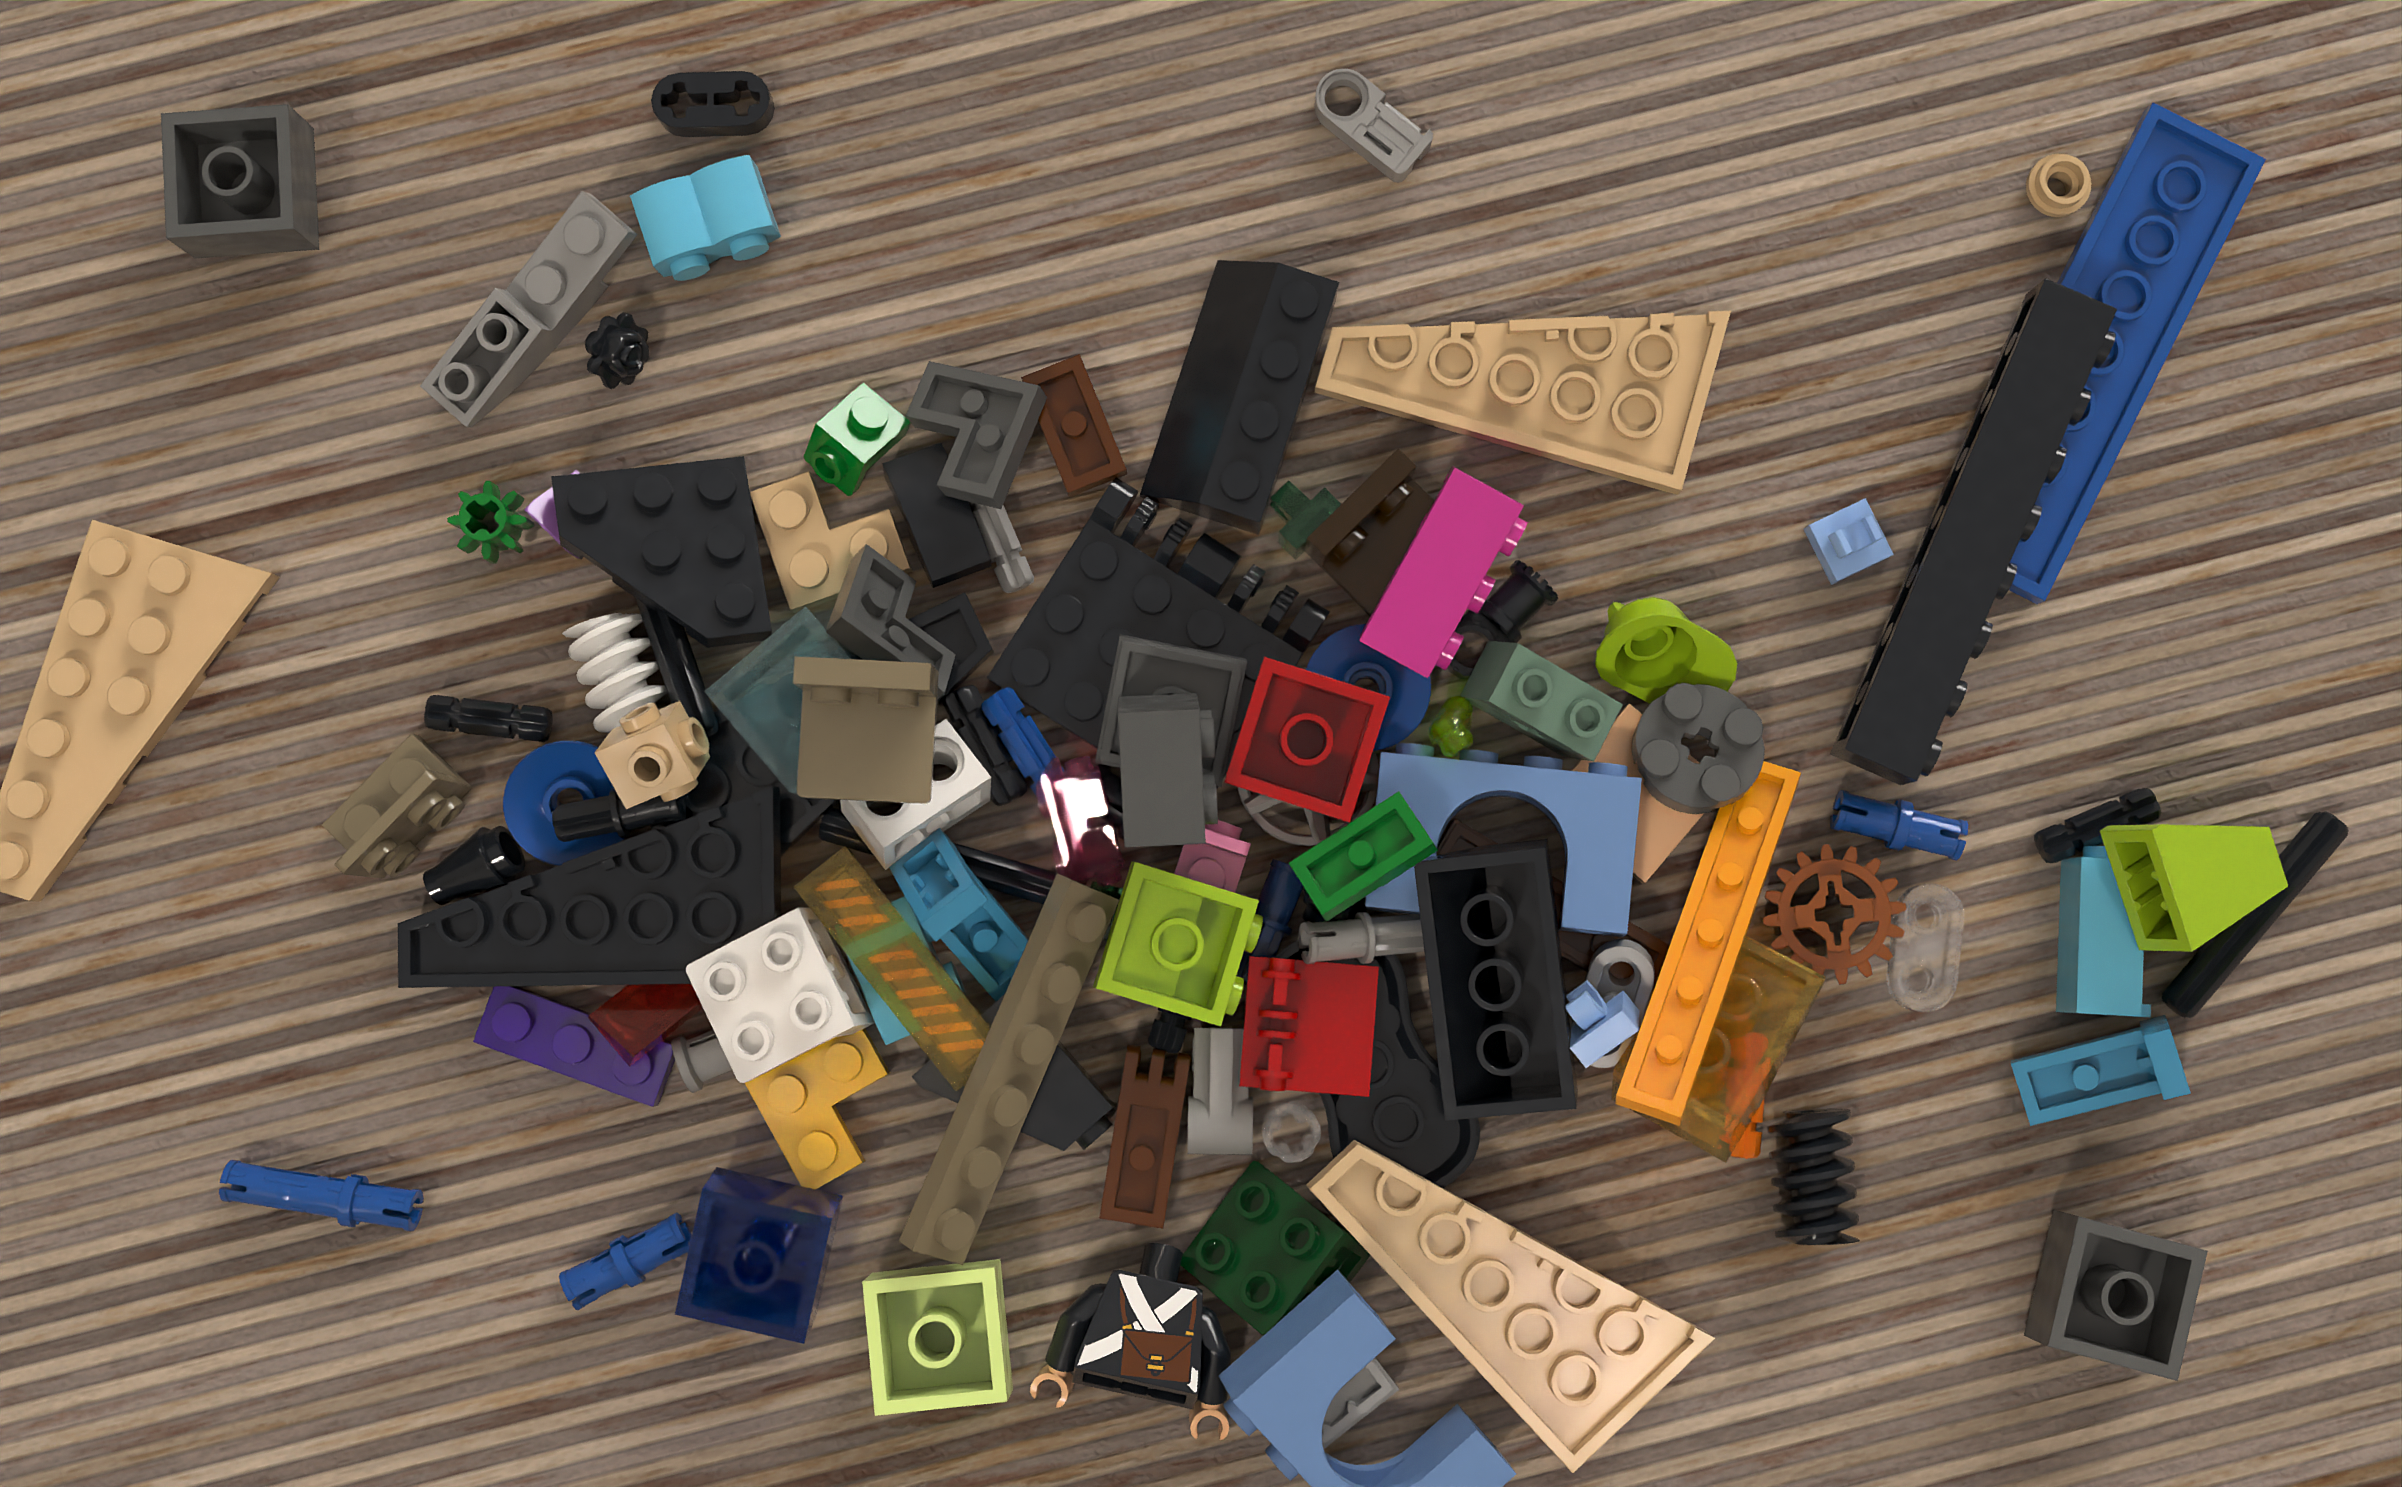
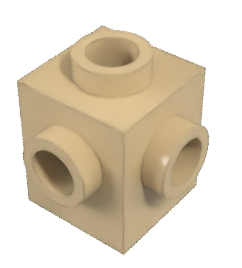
[595,701,710,809]

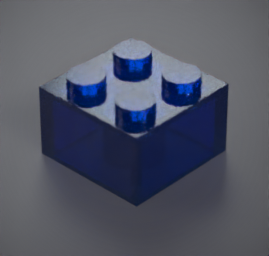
[675,1167,843,1344]

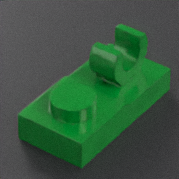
[1289,791,1438,921]

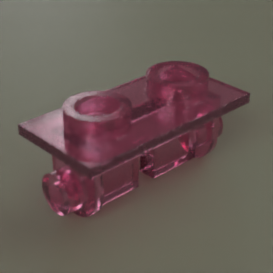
[1036,756,1125,886]

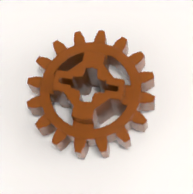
[1763,844,1907,985]

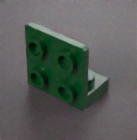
[1181,1161,1370,1336]

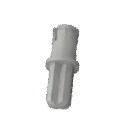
[1299,912,1424,964]

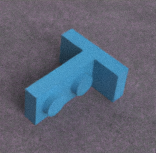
[889,828,1029,1001]
[2011,1015,2191,1126]

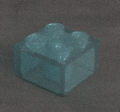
[704,606,853,796]

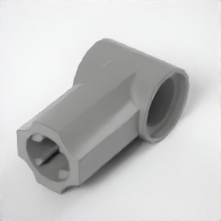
[1188,1028,1253,1155]

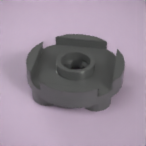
[1632,683,1765,814]

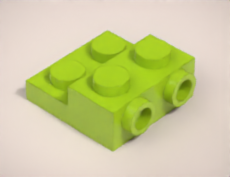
[1093,861,1263,1026]

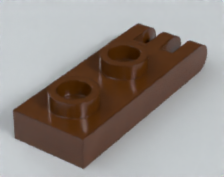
[1099,1044,1191,1229]

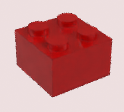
[1224,657,1390,823]

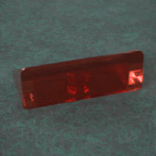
[588,984,703,1067]

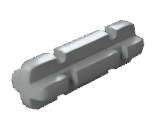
[968,501,1034,593]

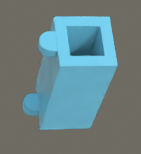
[2056,846,2151,1018]

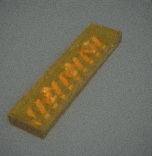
[794,846,991,1092]

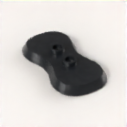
[1274,940,1480,1188]

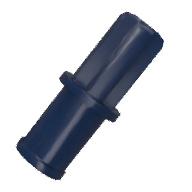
[1236,859,1303,985]

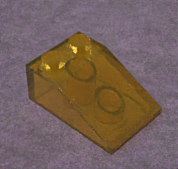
[1611,936,1826,1163]

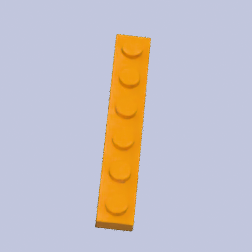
[1615,761,1801,1126]

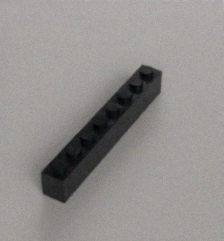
[1830,278,2117,785]

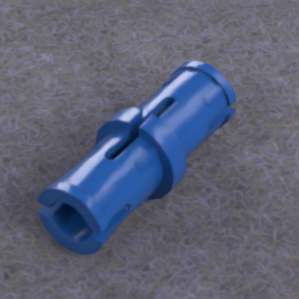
[1830,790,1968,861]
[559,1212,695,1310]

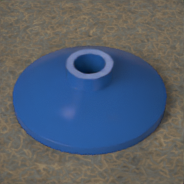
[1306,624,1431,751]
[503,741,624,866]

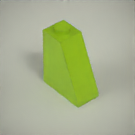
[2100,824,2288,952]

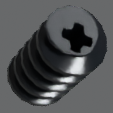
[1767,1108,1860,1245]

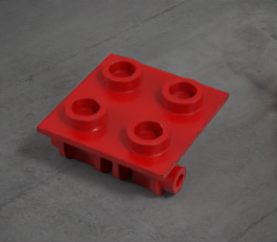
[1239,956,1379,1097]

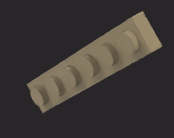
[899,874,1119,1265]

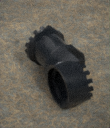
[1447,560,1558,680]

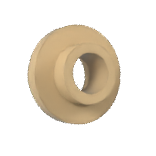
[2026,154,2091,217]

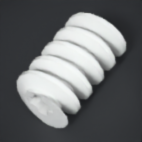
[562,613,668,733]

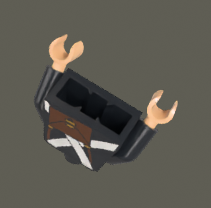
[1030,1243,1231,1440]

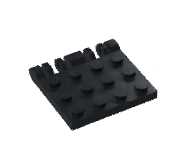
[987,477,1330,791]

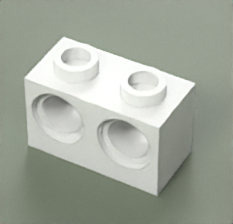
[840,719,991,870]

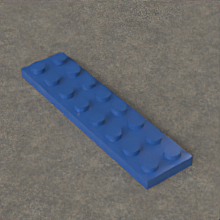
[2009,103,2266,604]

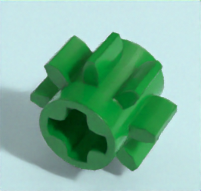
[447,481,534,564]

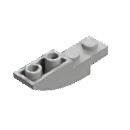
[420,191,638,428]

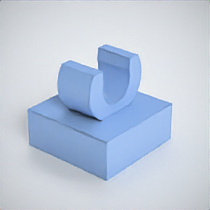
[1804,498,1894,585]
[1565,980,1640,1068]

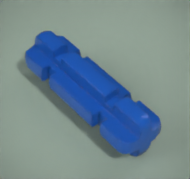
[981,687,1073,806]

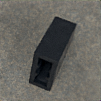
[912,994,1115,1151]

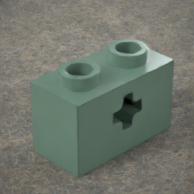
[1459,641,1623,762]

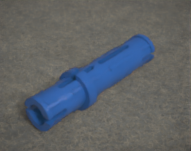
[219,1160,424,1232]

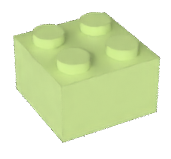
[862,1259,1013,1416]

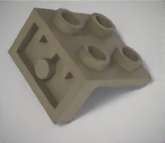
[793,656,939,804]
[322,733,472,879]

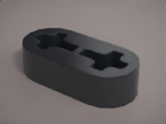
[651,71,775,137]

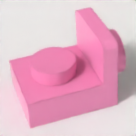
[1174,820,1251,893]

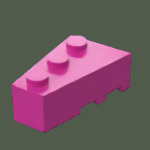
[1359,466,1528,678]

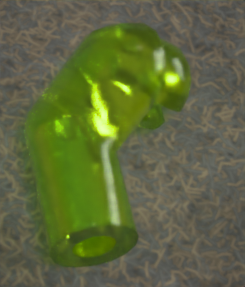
[1428,696,1474,758]

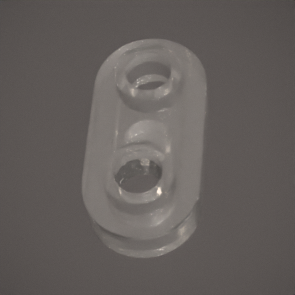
[1886,884,1964,1012]

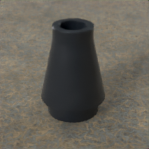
[423,826,525,905]

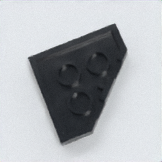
[551,456,772,648]

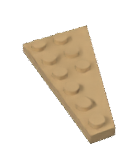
[1314,310,1731,495]
[0,520,280,902]
[1306,1140,1715,1473]

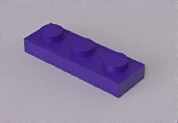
[473,986,675,1107]

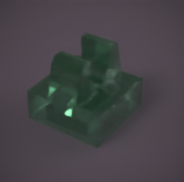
[1269,480,1341,560]

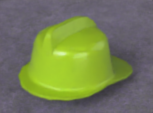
[1595,597,1737,704]

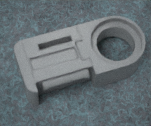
[1314,68,1433,183]

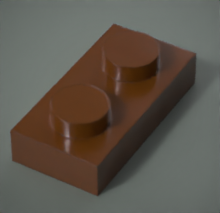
[1021,354,1127,497]

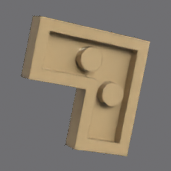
[750,471,913,613]

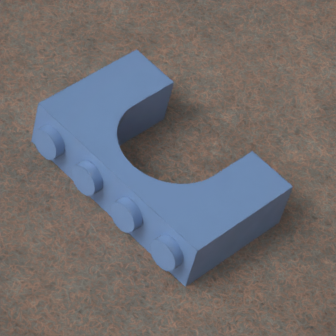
[1365,743,1642,937]
[1219,1269,1516,1487]

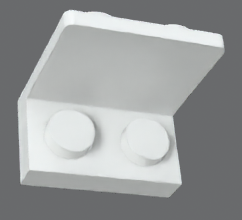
[686,907,875,1083]

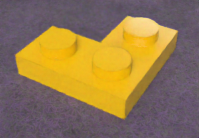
[745,1028,890,1195]

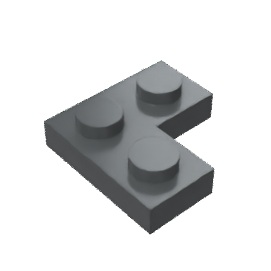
[906,361,1047,509]
[826,544,956,700]

